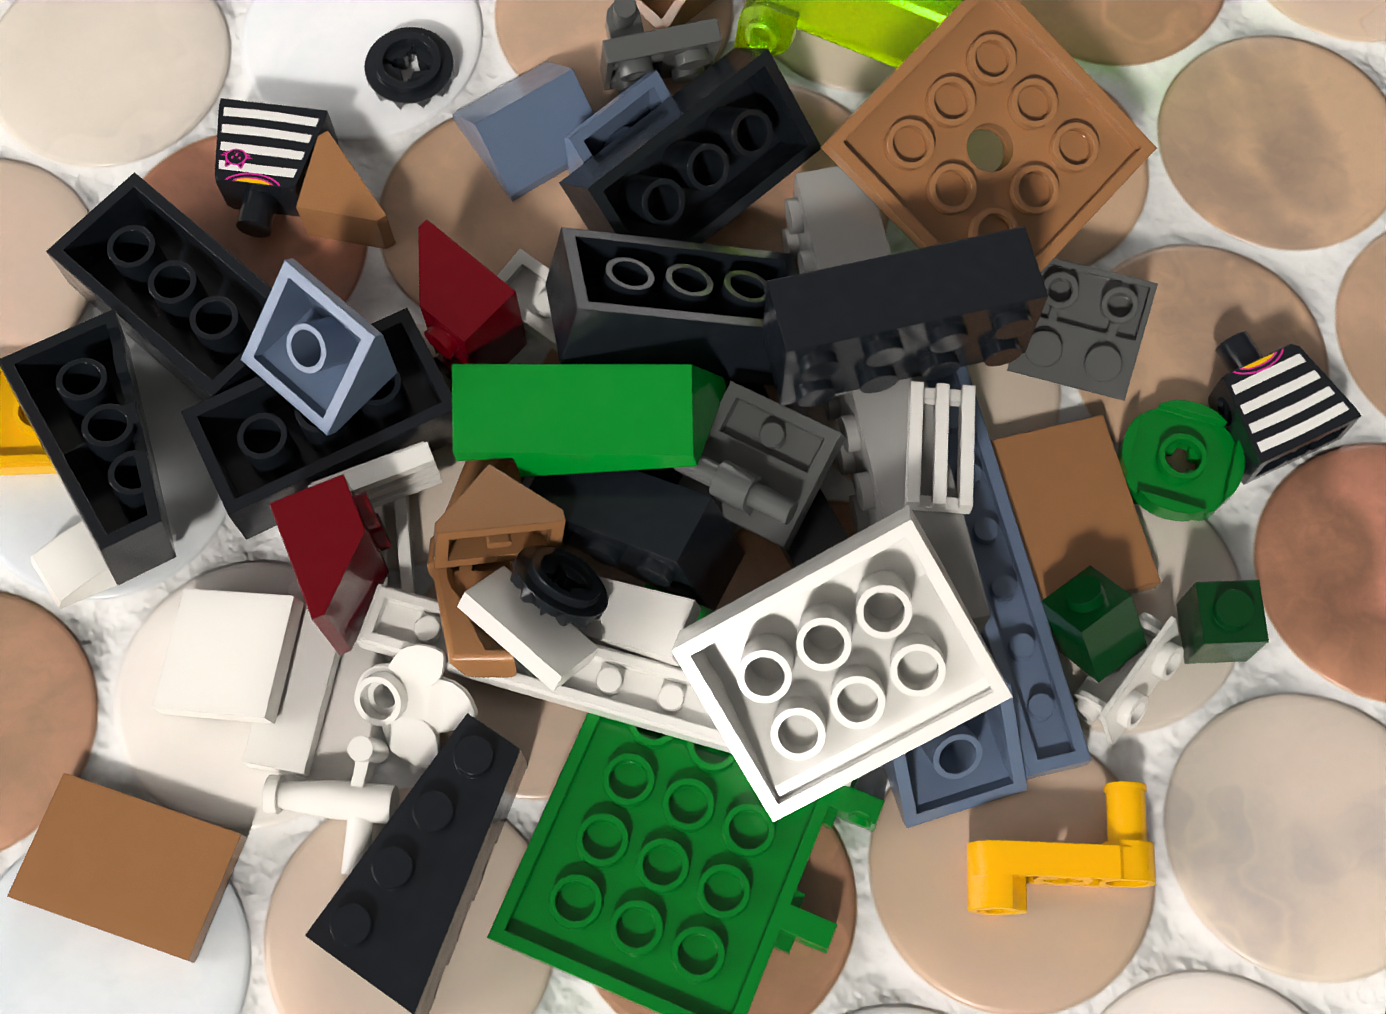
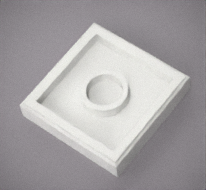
[152,588,304,724]

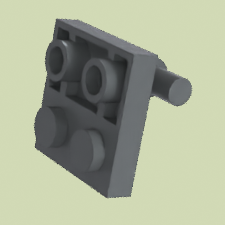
[600,0,722,94]
[1007,258,1158,401]
[674,381,845,550]

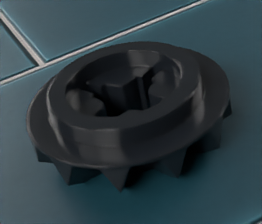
[364,27,454,110]
[510,545,608,628]

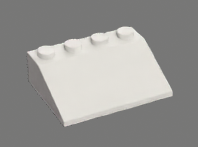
[671,505,1013,822]

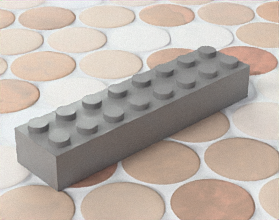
[782,166,991,634]

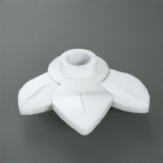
[354,643,478,769]

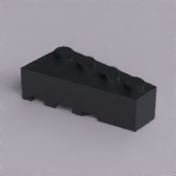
[0,309,177,586]
[305,713,528,1014]

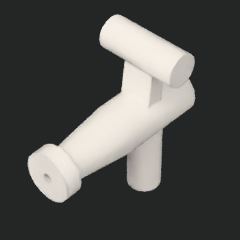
[262,735,400,875]

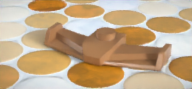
[427,458,525,678]

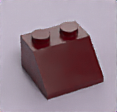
[418,219,527,381]
[269,474,392,655]

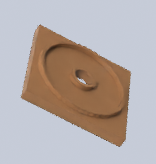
[820,0,1157,272]

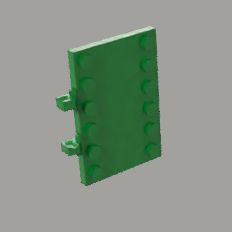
[487,584,885,1014]

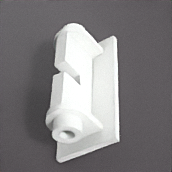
[1073,612,1184,745]

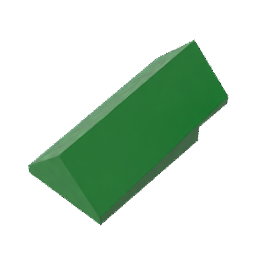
[452,364,726,477]

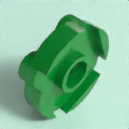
[1117,400,1245,522]

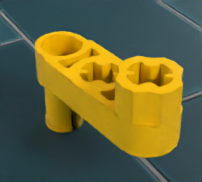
[967,781,1156,916]

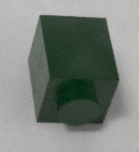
[1041,565,1147,683]
[1176,580,1269,664]

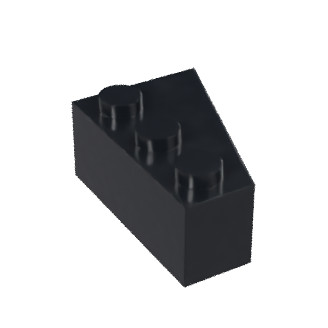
[528,470,745,611]

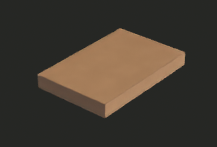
[990,415,1161,601]
[7,773,247,963]

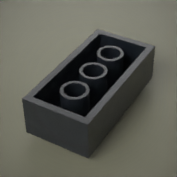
[559,48,821,243]
[46,172,272,401]
[762,226,1048,407]
[545,227,798,385]
[181,308,452,540]

